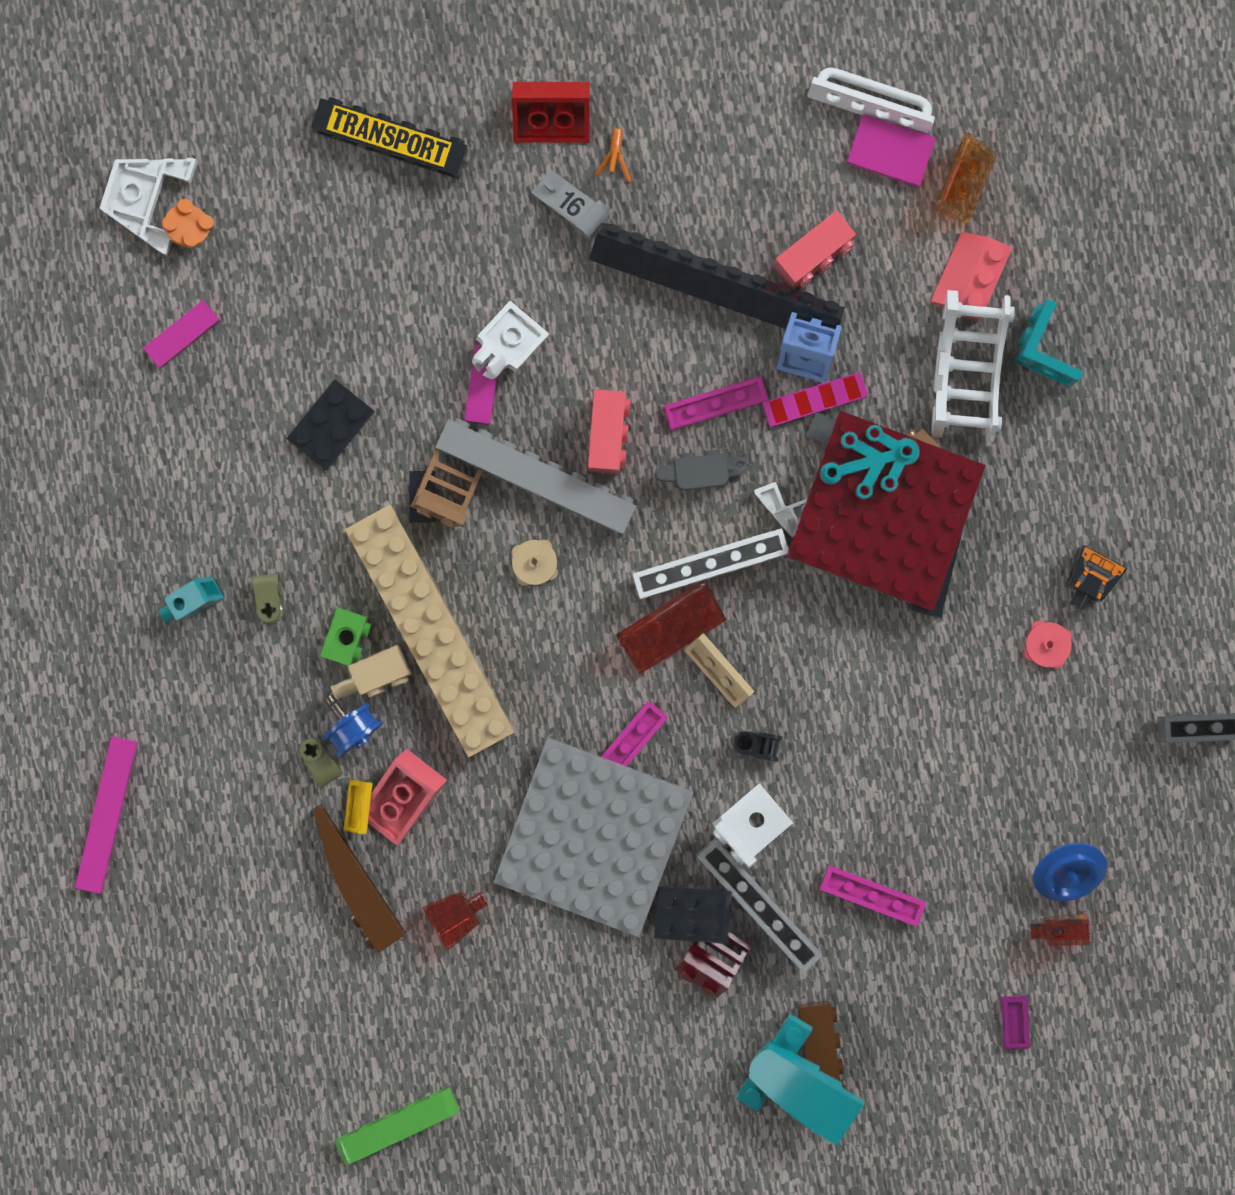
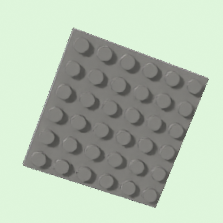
[494,737,693,937]

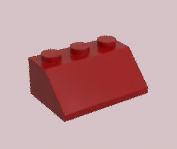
[512,82,590,143]

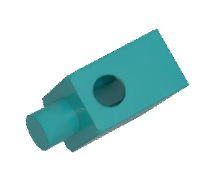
[159,576,224,623]

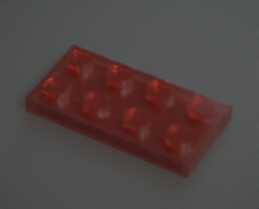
[616,580,727,674]

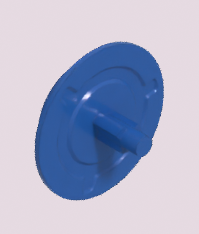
[1033,843,1107,901]

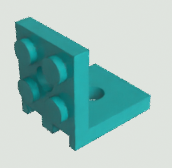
[1014,299,1084,387]

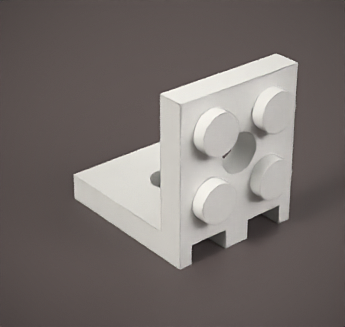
[712,783,793,867]

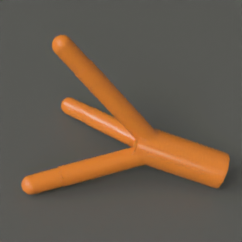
[595,128,632,183]

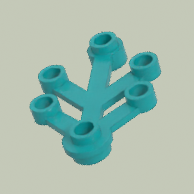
[820,425,919,499]

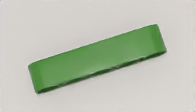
[334,1087,460,1165]

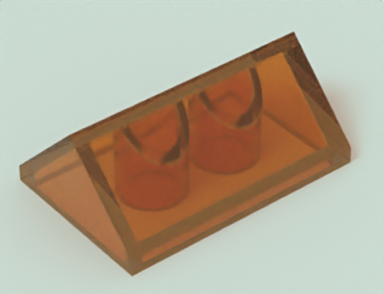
[931,132,997,225]

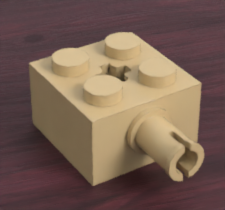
[331,645,413,701]

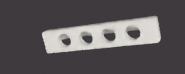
[807,68,935,135]

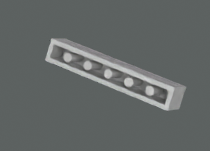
[696,838,823,973]

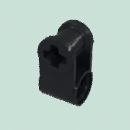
[731,731,783,762]

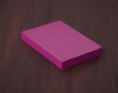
[846,114,936,188]

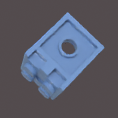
[776,312,842,383]

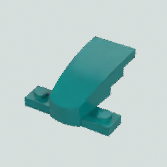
[736,1014,865,1146]

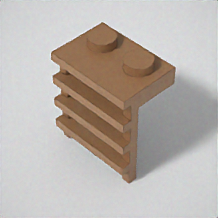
[410,450,482,529]

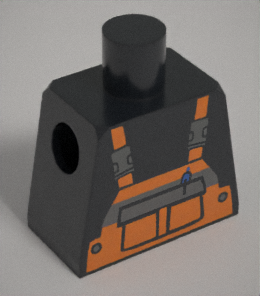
[1066,545,1127,611]

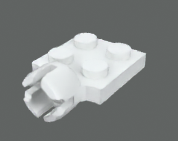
[472,301,549,379]

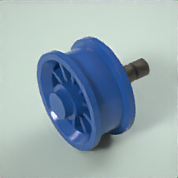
[322,694,384,758]

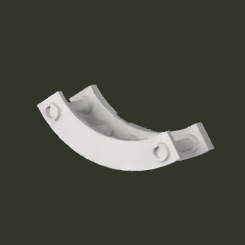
[932,290,1014,442]

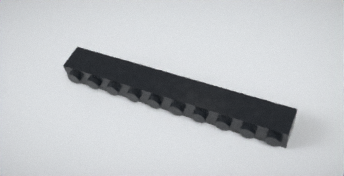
[589,222,845,330]

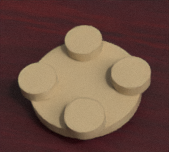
[512,540,558,586]

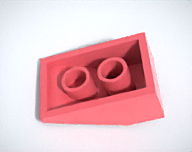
[368,749,447,846]

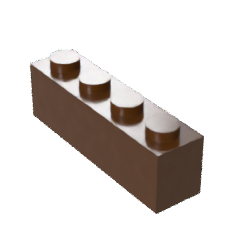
[798,1001,846,1090]

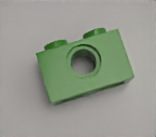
[320,607,371,666]

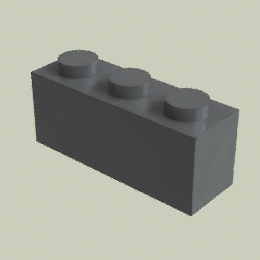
[1157,713,1235,743]

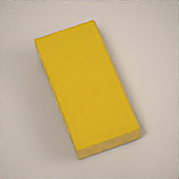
[343,780,373,834]

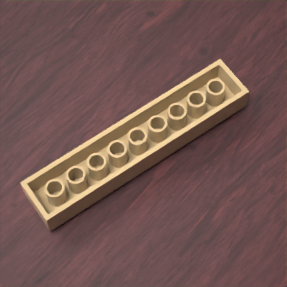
[345,504,515,758]

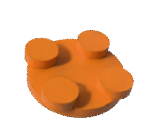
[161,199,214,248]

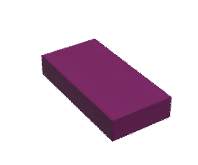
[1000,995,1030,1049]

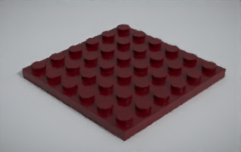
[786,410,986,611]

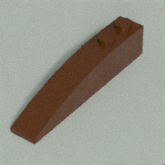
[314,804,406,953]

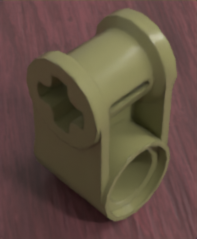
[252,573,283,624]
[299,738,343,788]

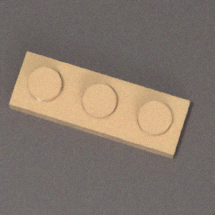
[684,633,755,708]

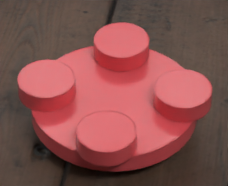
[1024,621,1072,669]

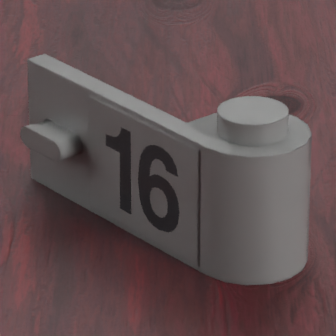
[531,170,610,240]

